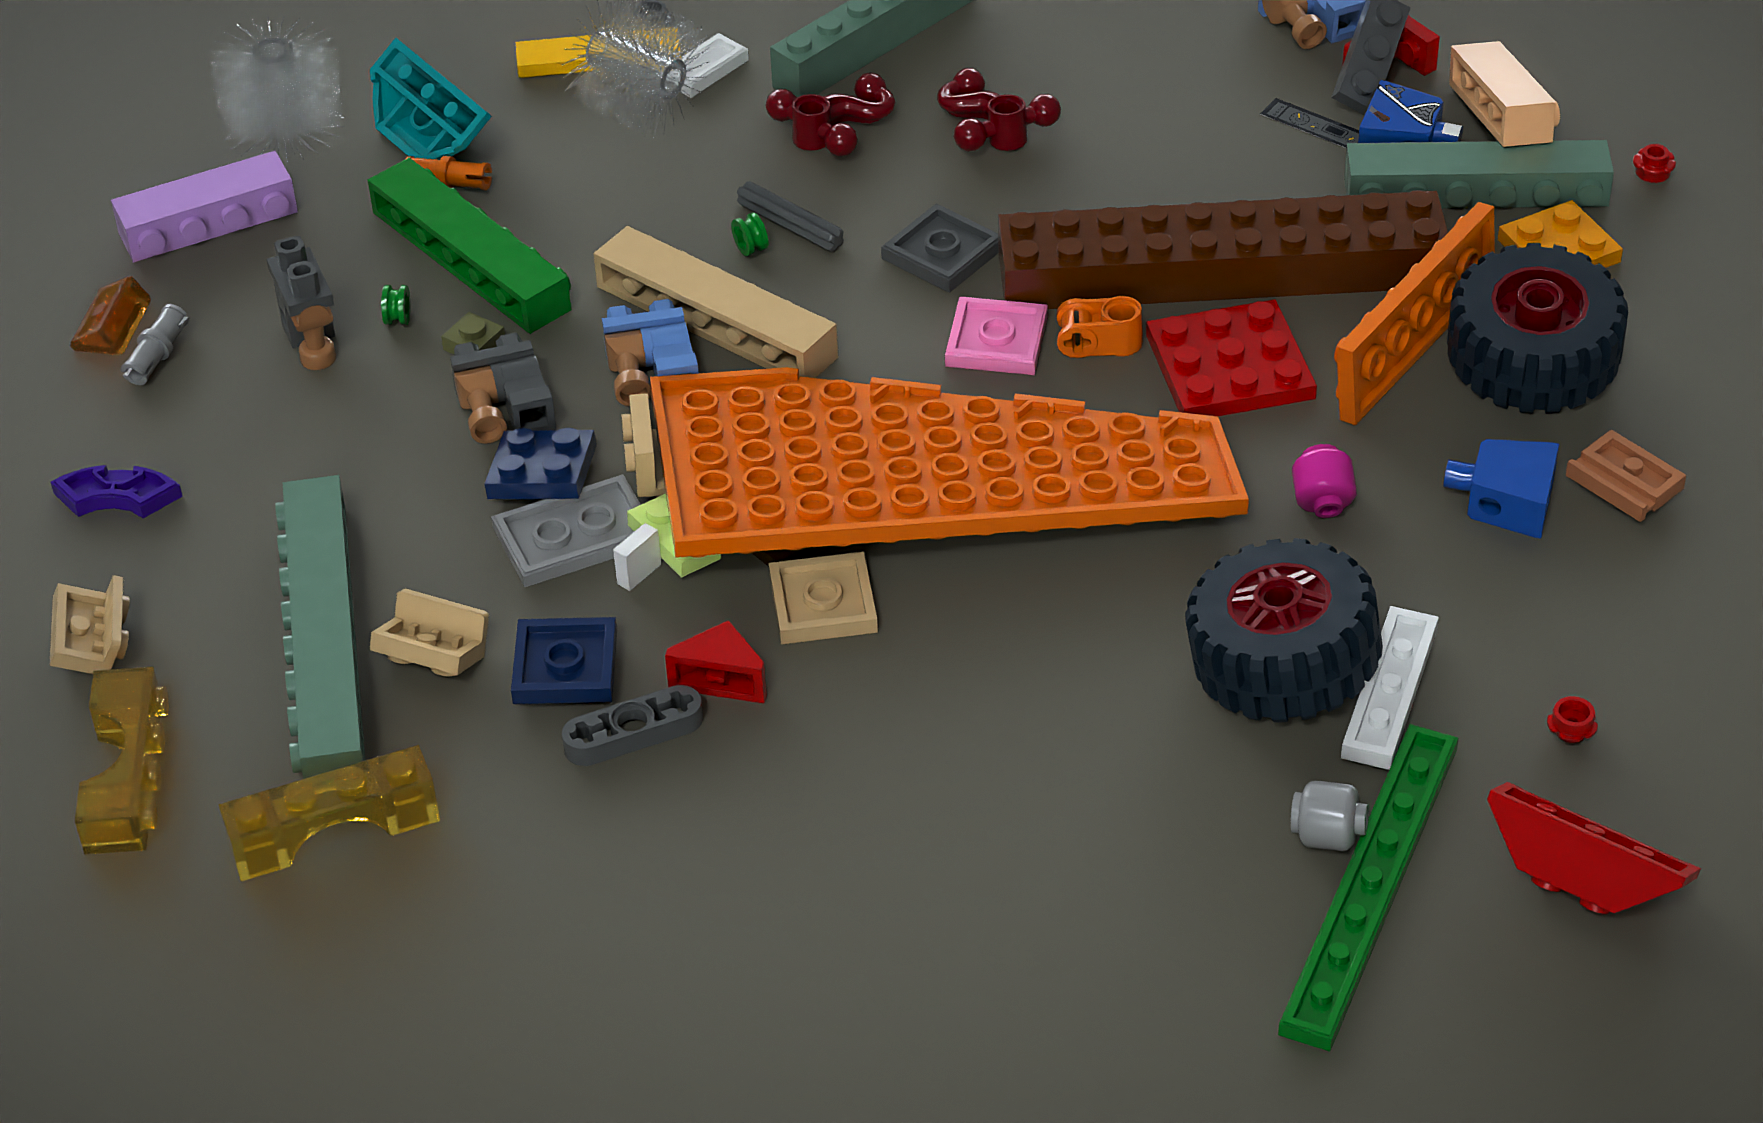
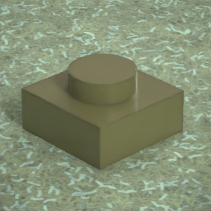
[441,312,505,354]

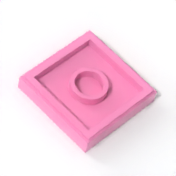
[945,297,1048,375]

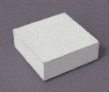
[613,523,661,591]

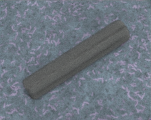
[737,181,844,251]

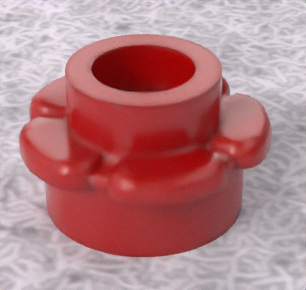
[1633,144,1676,183]
[1547,696,1598,743]

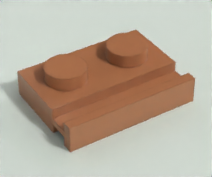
[1566,429,1686,522]

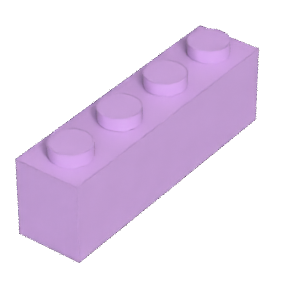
[111,151,298,263]

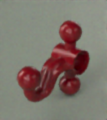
[937,68,1061,152]
[765,72,896,157]

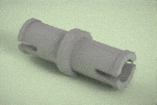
[120,304,189,385]

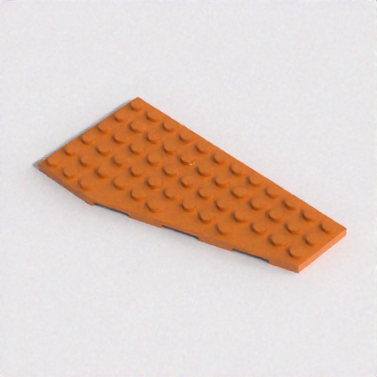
[650,367,1249,558]

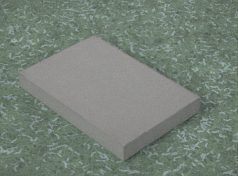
[491,474,641,587]

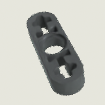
[562,685,703,766]

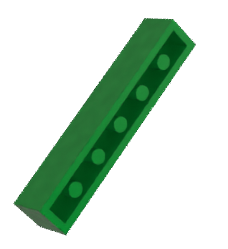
[367,157,572,334]

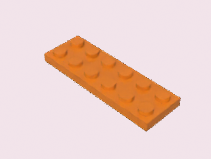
[1334,202,1495,425]

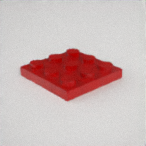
[1146,299,1317,417]

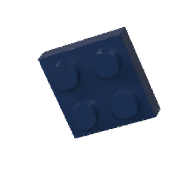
[484,428,596,499]
[511,617,617,704]

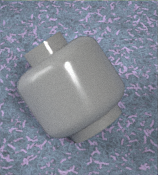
[1291,781,1369,851]

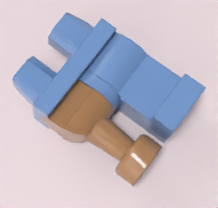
[1258,0,1366,49]
[602,299,699,406]

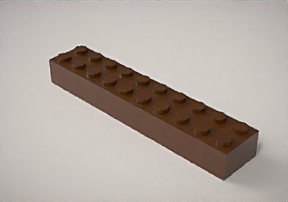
[998,190,1448,309]

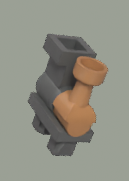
[266,236,336,370]
[450,333,556,444]

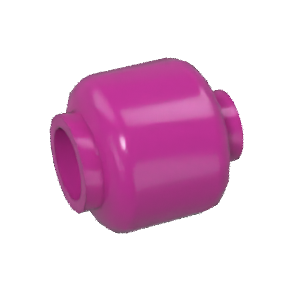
[1292,444,1357,518]

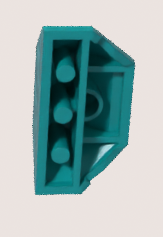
[370,38,492,160]

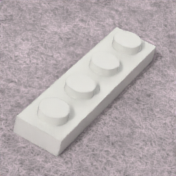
[1341,606,1439,770]

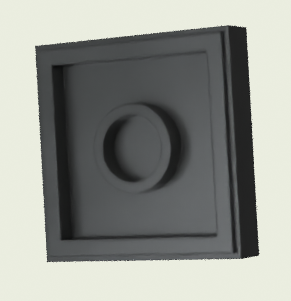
[881,203,999,293]

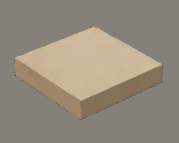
[769,551,878,644]

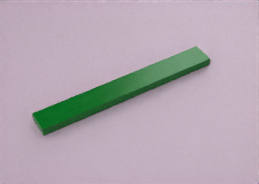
[1278,724,1459,1052]

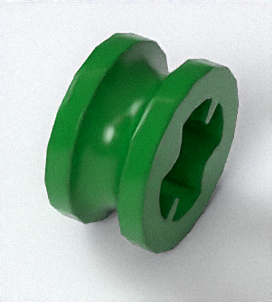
[731,212,769,256]
[381,285,411,325]

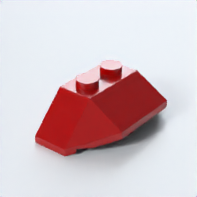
[1487,782,1701,914]

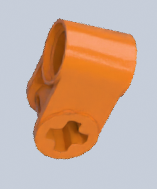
[1056,296,1143,358]

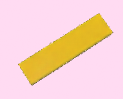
[515,27,681,78]

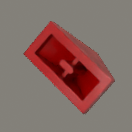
[665,620,767,704]

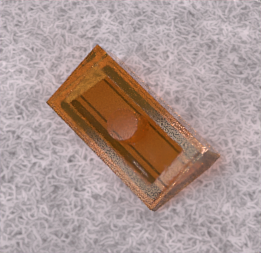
[70,276,151,355]

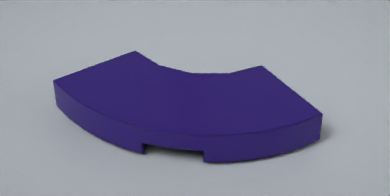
[51,465,183,519]

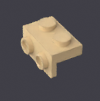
[621,393,666,497]
[50,575,130,677]
[370,589,489,676]

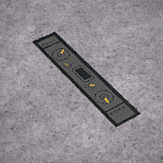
[1260,98,1359,148]

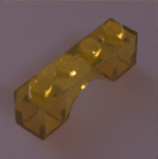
[75,667,169,855]
[218,745,440,881]

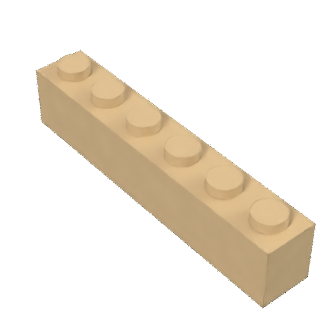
[593,226,838,378]

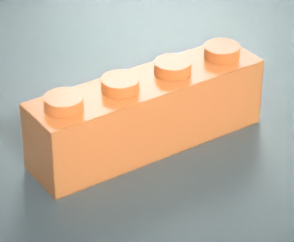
[1449,41,1560,147]

